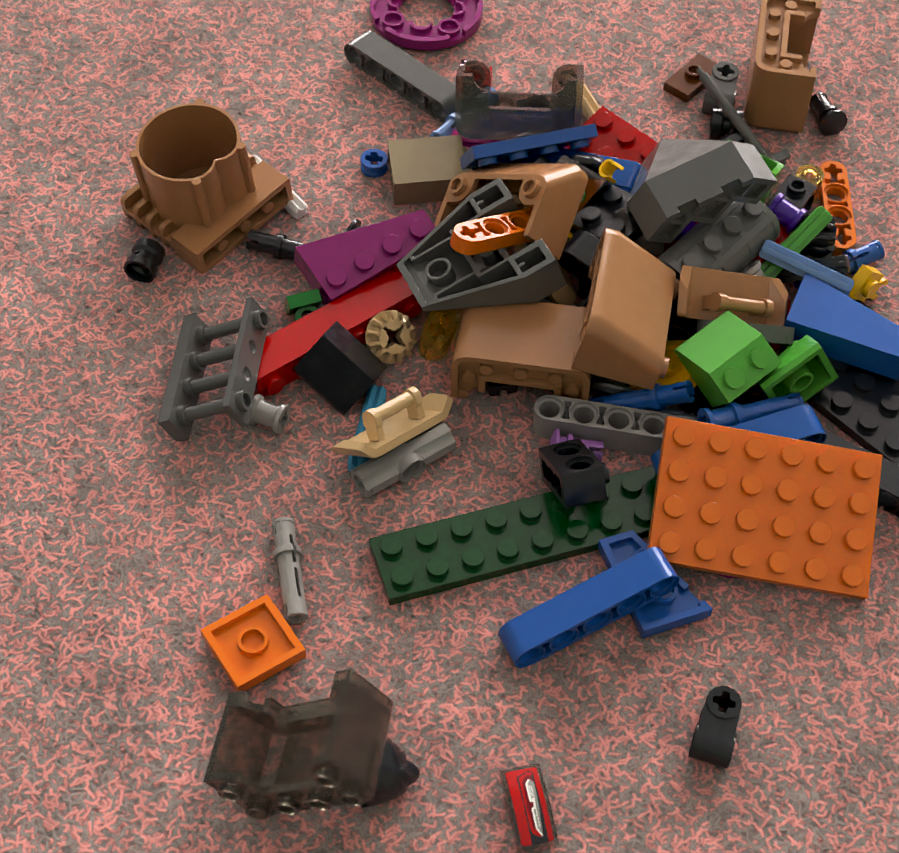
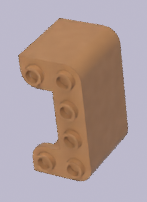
[744,0,822,133]
[451,302,592,401]

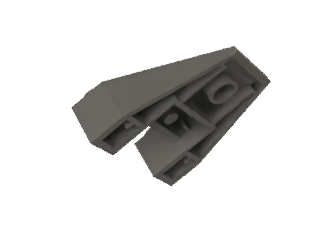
[396,177,567,311]

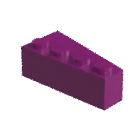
[294,209,436,305]

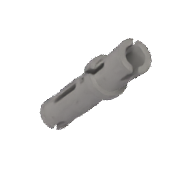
[271,517,309,625]

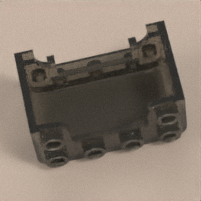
[455,59,584,140]
[203,668,394,819]

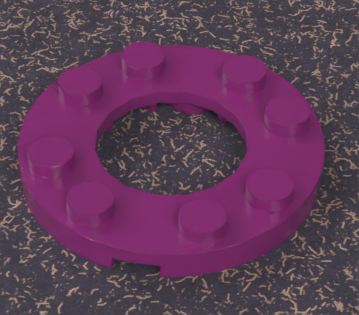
[370,0,483,51]

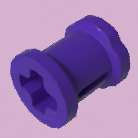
[768,192,807,235]

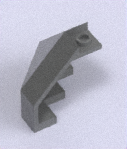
[626,139,777,244]

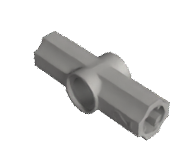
[350,423,456,498]

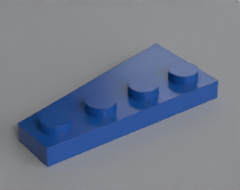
[460,123,598,170]

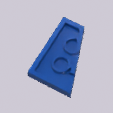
[598,530,713,638]

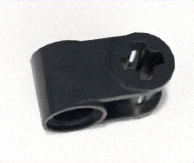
[688,686,742,768]

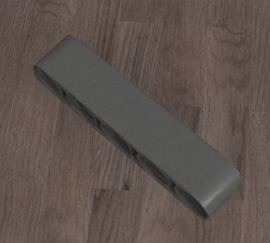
[344,30,468,123]

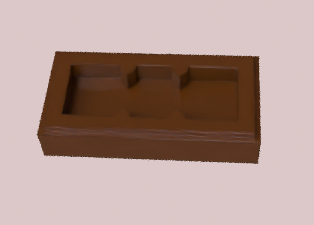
[663,53,717,103]

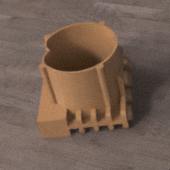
[120,98,294,275]

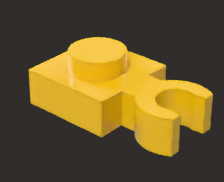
[848,264,888,302]

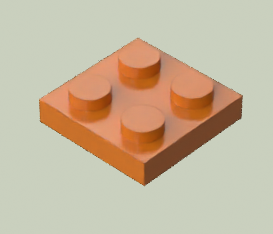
[200,594,306,694]

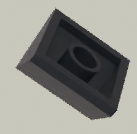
[292,321,387,415]

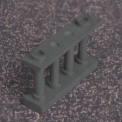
[158,297,270,442]

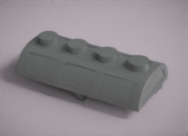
[657,201,781,292]

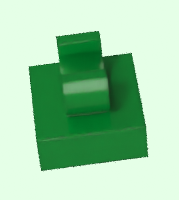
[283,288,322,322]

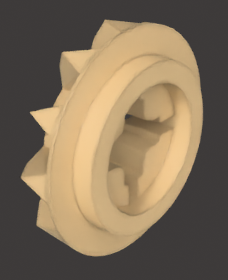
[365,310,418,364]

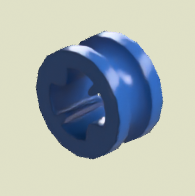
[360,149,388,178]

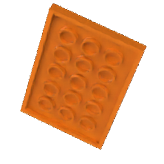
[647,416,883,600]

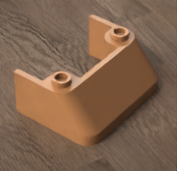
[434,163,588,260]

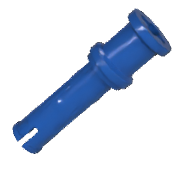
[697,392,804,427]

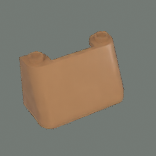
[571,228,679,390]

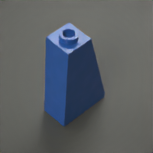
[784,273,899,380]

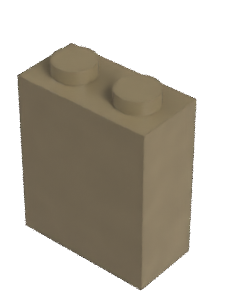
[387,135,472,205]

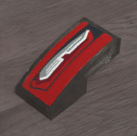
[499,763,559,852]

